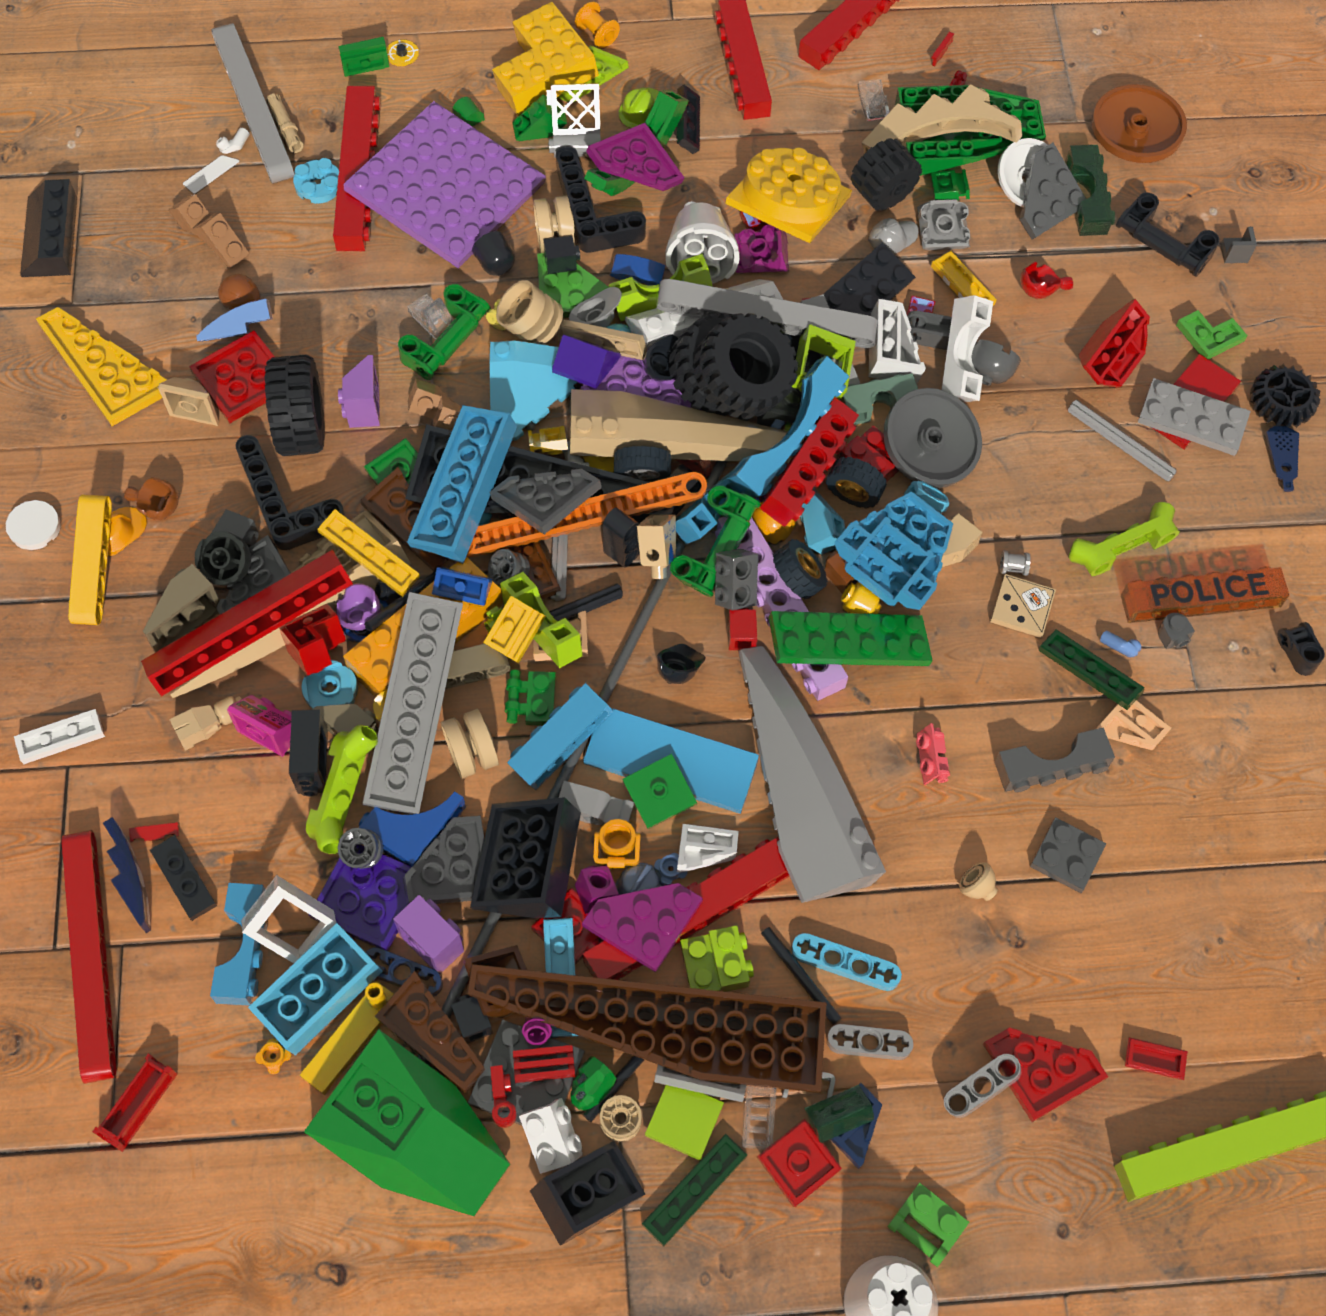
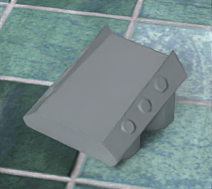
[917,200,970,250]

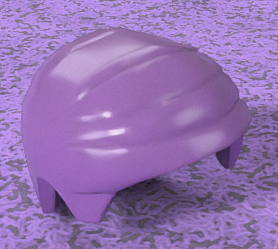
[336,583,381,631]

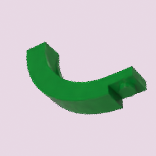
[584,90,689,196]

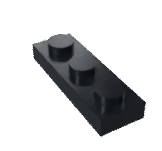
[677,84,700,154]

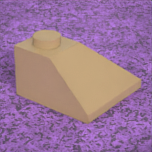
[158,377,219,426]

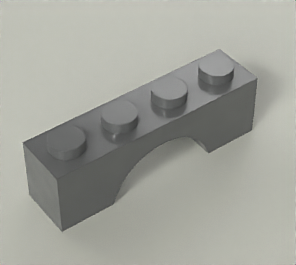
[994,727,1115,792]

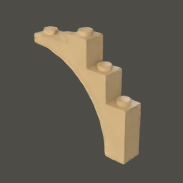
[862,84,1022,154]

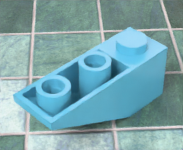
[800,487,845,555]

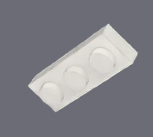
[14,709,105,765]

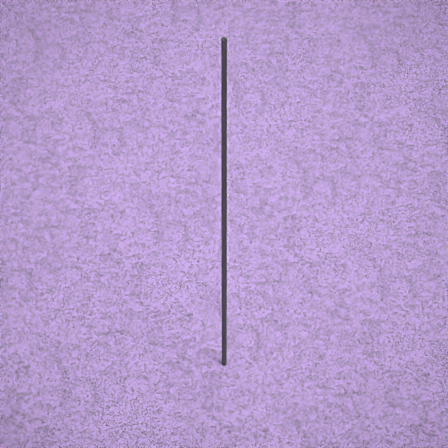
[417,415,749,1064]

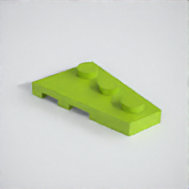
[557,45,629,103]

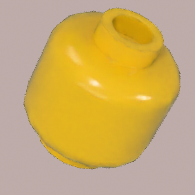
[841,582,882,614]

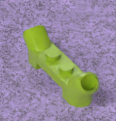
[1068,501,1180,576]
[306,724,378,854]

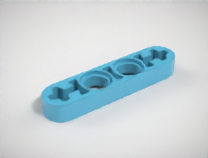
[791,933,902,991]

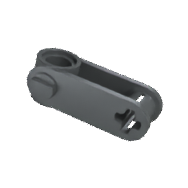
[907,311,952,350]

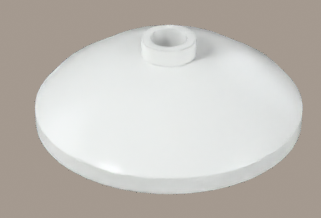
[998,138,1048,208]

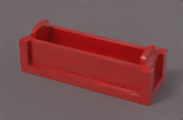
[92,1053,177,1152]

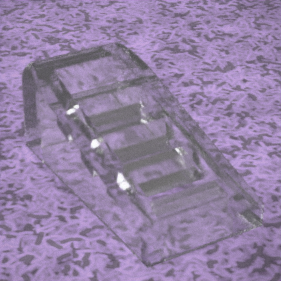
[742,1085,777,1149]

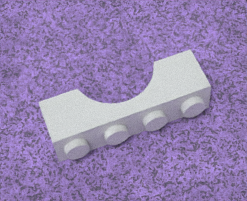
[942,295,993,402]

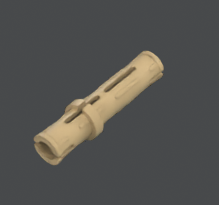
[266,93,304,153]

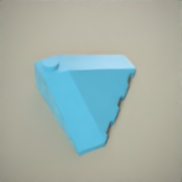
[490,341,577,441]

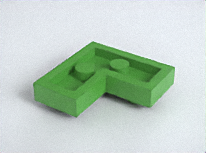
[1176,310,1248,359]

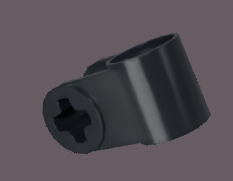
[1278,622,1325,676]

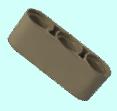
[445,644,510,689]

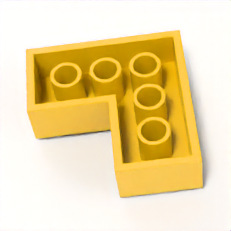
[492,2,599,116]

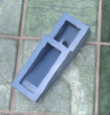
[196,299,273,342]

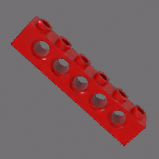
[759,397,859,527]

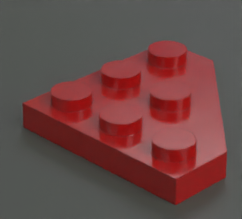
[983,1027,1108,1122]

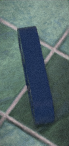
[366,947,443,997]

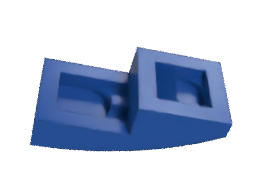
[610,254,665,286]

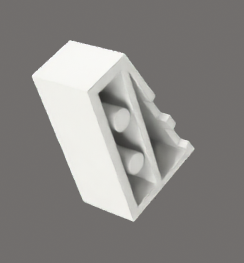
[869,299,926,384]

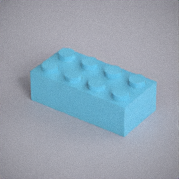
[248,923,383,1055]

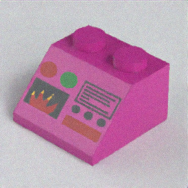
[227,695,292,757]

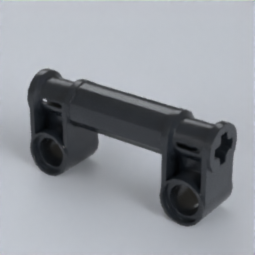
[1116,192,1219,277]

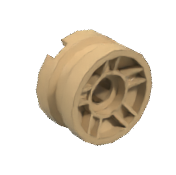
[600,1095,642,1142]

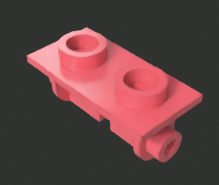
[916,723,950,785]

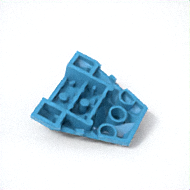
[834,491,953,610]

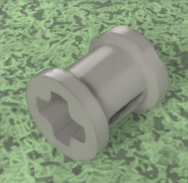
[1000,550,1030,576]

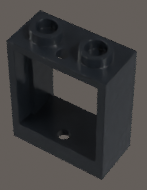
[289,710,328,797]

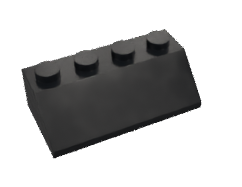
[20,179,77,277]

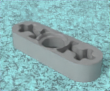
[827,1024,913,1060]

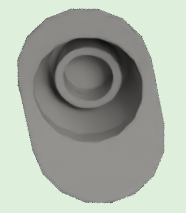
[569,287,622,328]

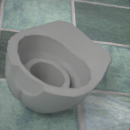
[868,218,919,254]

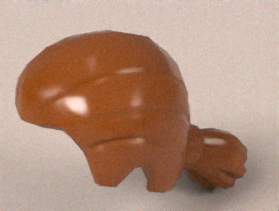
[218,274,260,310]
[124,477,179,520]

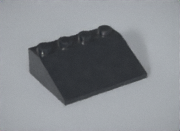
[470,797,581,918]

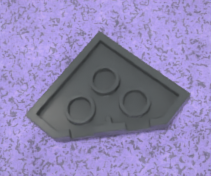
[1020,143,1089,240]
[490,469,602,534]
[216,535,291,615]
[403,816,484,905]

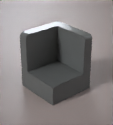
[1221,227,1257,263]

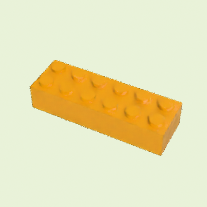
[343,557,503,698]

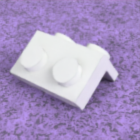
[519,1098,582,1174]

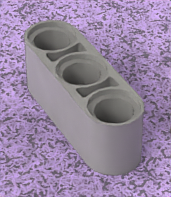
[944,1054,1022,1118]

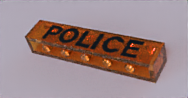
[1121,566,1289,623]

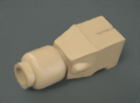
[169,696,242,751]

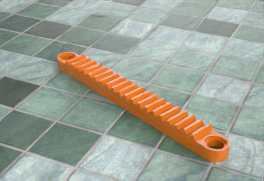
[466,472,707,558]

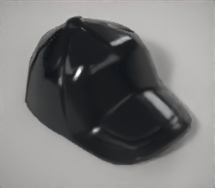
[643,335,678,382]
[657,644,706,684]

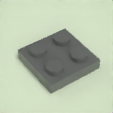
[1030,817,1107,893]

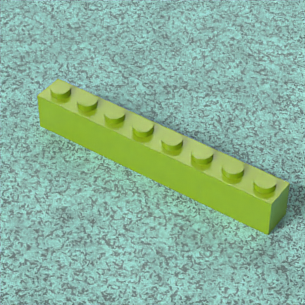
[1114,1091,1326,1202]

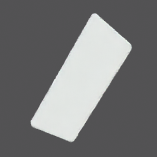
[183,155,239,194]

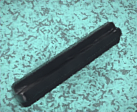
[549,583,623,621]

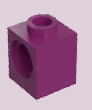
[575,866,619,914]

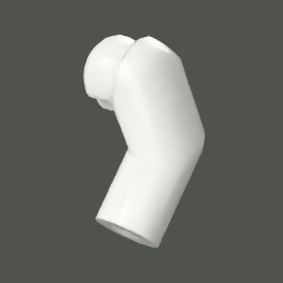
[216,128,250,154]

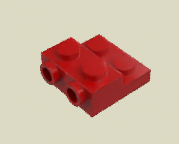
[839,426,899,483]

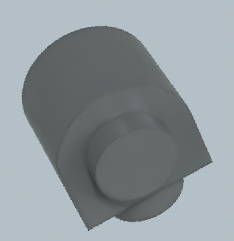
[1158,613,1195,649]

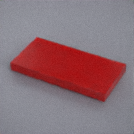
[1152,354,1241,450]

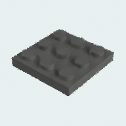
[468,1019,585,1126]

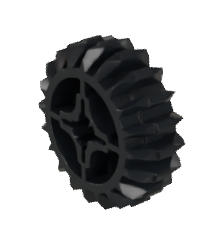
[1250,363,1321,428]

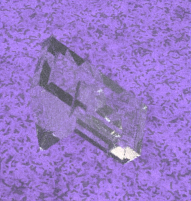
[407,293,453,340]

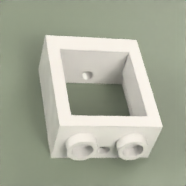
[241,875,336,963]

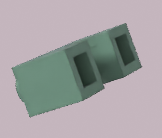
[840,373,918,425]

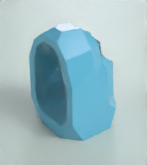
[904,481,949,514]

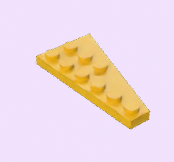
[36,307,167,426]

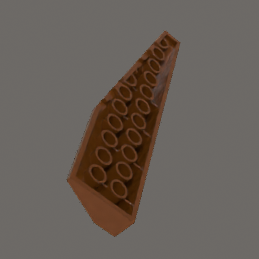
[468,964,827,1093]

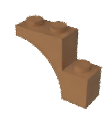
[168,194,250,268]
[407,378,462,431]

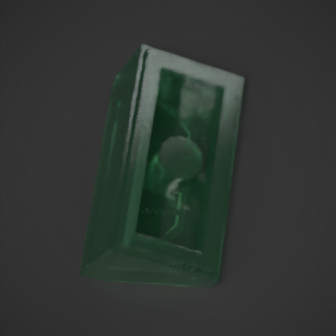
[805,1085,874,1143]

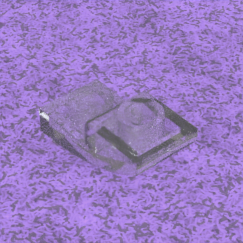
[857,79,889,121]

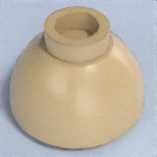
[959,862,998,901]

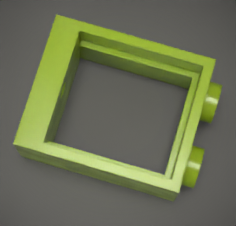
[792,324,856,400]

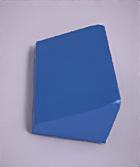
[432,567,492,606]

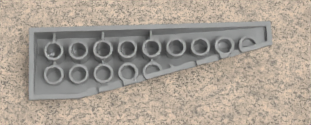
[739,646,886,903]

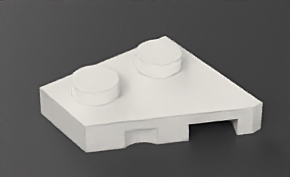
[677,824,739,873]

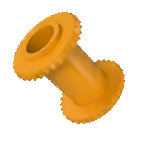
[575,2,620,48]

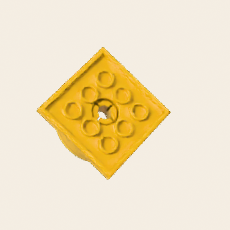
[725,148,852,243]

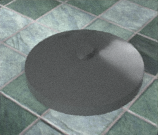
[884,388,982,488]

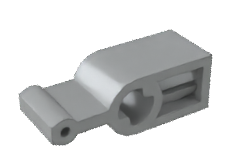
[559,781,634,825]

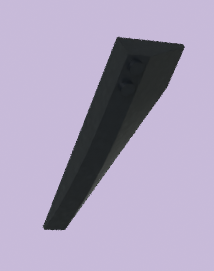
[405,424,674,515]

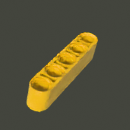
[69,495,112,625]

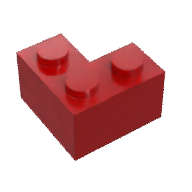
[279,604,346,676]

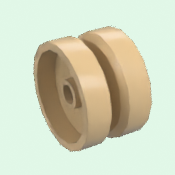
[533,195,575,254]
[440,709,499,779]

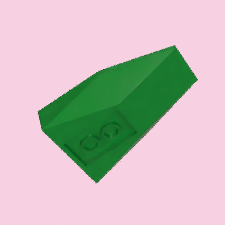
[894,85,1046,176]
[304,1029,511,1217]

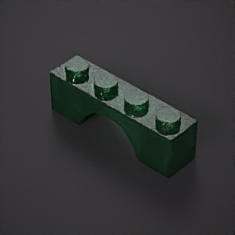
[1065,145,1115,236]

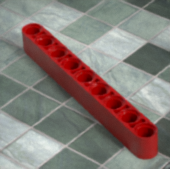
[62,830,117,1084]

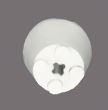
[665,201,739,284]
[844,1256,938,1316]

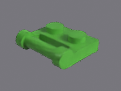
[887,1183,970,1267]

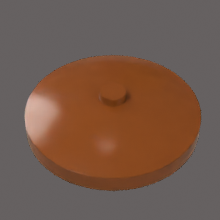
[1092,84,1187,163]

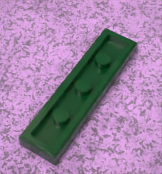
[1039,629,1145,710]
[642,1134,748,1247]

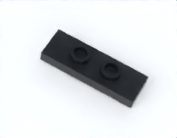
[150,835,217,921]

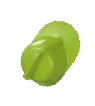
[619,88,659,128]

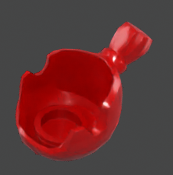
[1020,261,1073,299]

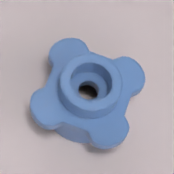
[654,853,687,885]

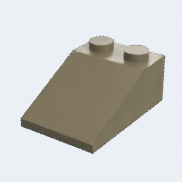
[143,564,219,653]

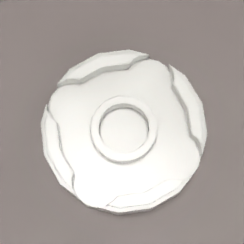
[6,500,61,550]

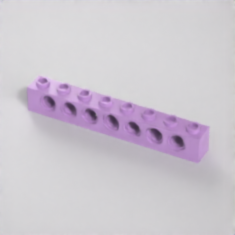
[715,517,848,701]

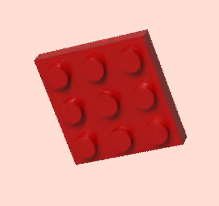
[189,330,275,424]

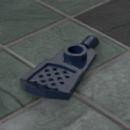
[1265,426,1299,492]

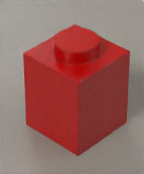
[728,608,757,650]

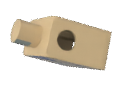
[637,514,676,579]

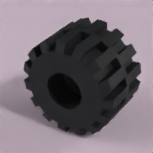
[851,138,922,211]

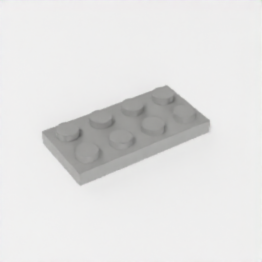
[1137,378,1251,456]

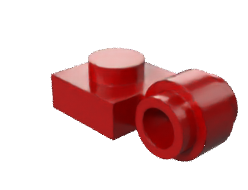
[490,1065,517,1128]

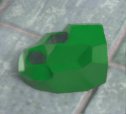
[570,1056,617,1110]

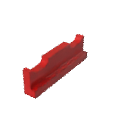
[931,31,954,66]
[129,822,179,842]

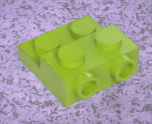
[680,926,754,992]

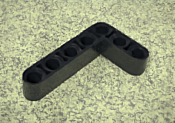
[556,146,646,253]
[235,435,346,550]
[603,464,702,568]

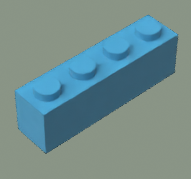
[507,683,614,790]

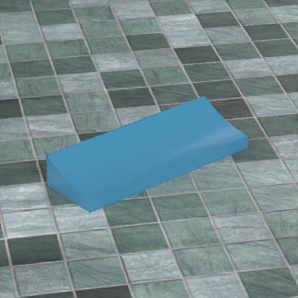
[407,405,517,564]
[583,708,759,814]

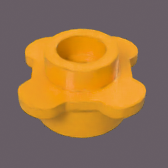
[255,1038,291,1074]

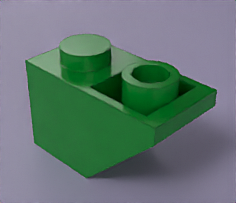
[512,95,567,142]

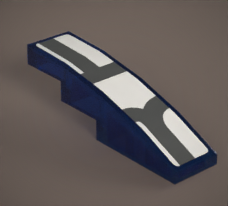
[103,817,151,933]

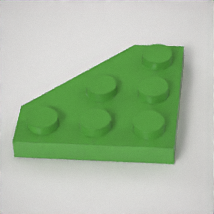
[537,253,614,318]

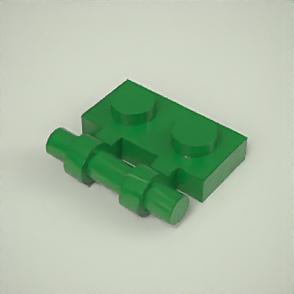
[504,670,556,726]

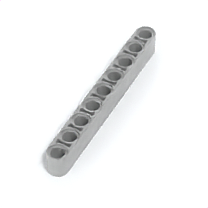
[211,23,294,184]
[657,279,878,348]

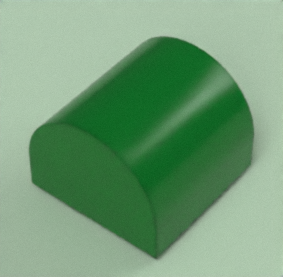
[452,97,485,126]

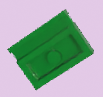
[338,37,389,77]
[931,169,970,200]

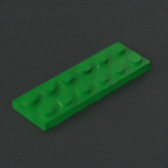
[769,611,933,666]

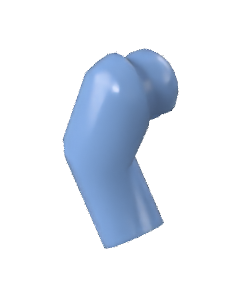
[1100,630,1141,658]

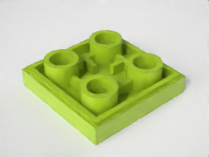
[645,1085,724,1160]

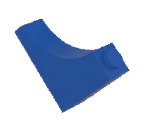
[359,791,466,867]

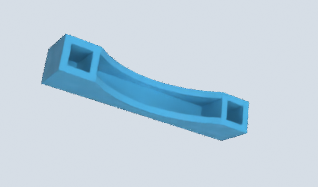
[728,356,849,498]

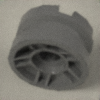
[488,549,530,586]
[338,828,383,869]

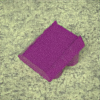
[735,224,789,273]

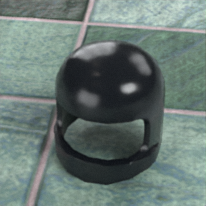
[472,231,515,276]

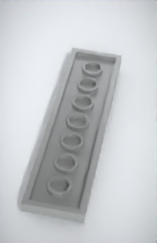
[363,592,463,815]

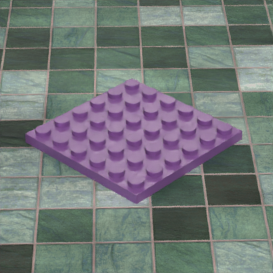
[344,101,546,268]

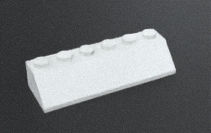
[625,279,784,351]

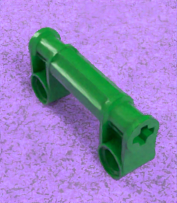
[398,284,491,380]
[670,485,761,598]

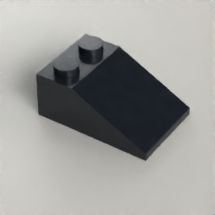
[530,1140,645,1246]

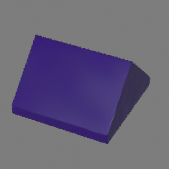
[552,335,621,389]

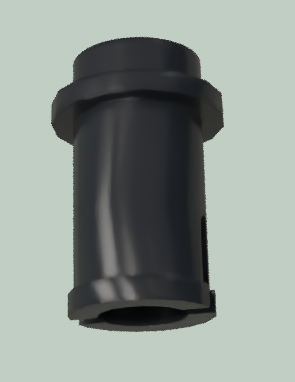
[375,581,411,601]

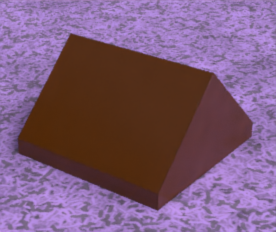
[463,945,527,1018]

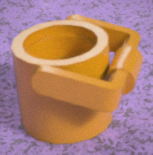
[593,819,641,868]

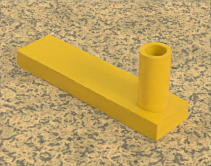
[318,509,420,597]
[300,981,394,1095]

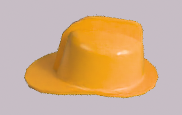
[108,507,147,556]

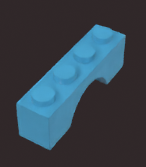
[676,467,745,544]
[210,883,267,1006]

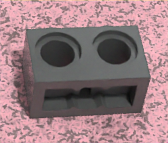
[715,549,758,610]

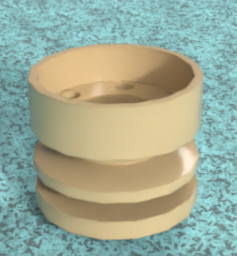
[496,280,563,345]

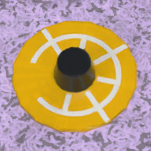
[386,40,419,66]

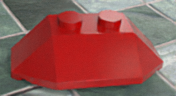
[1078,299,1150,388]

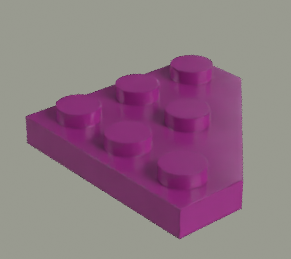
[586,123,685,191]
[582,883,703,973]

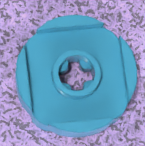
[293,158,339,204]
[302,660,358,709]

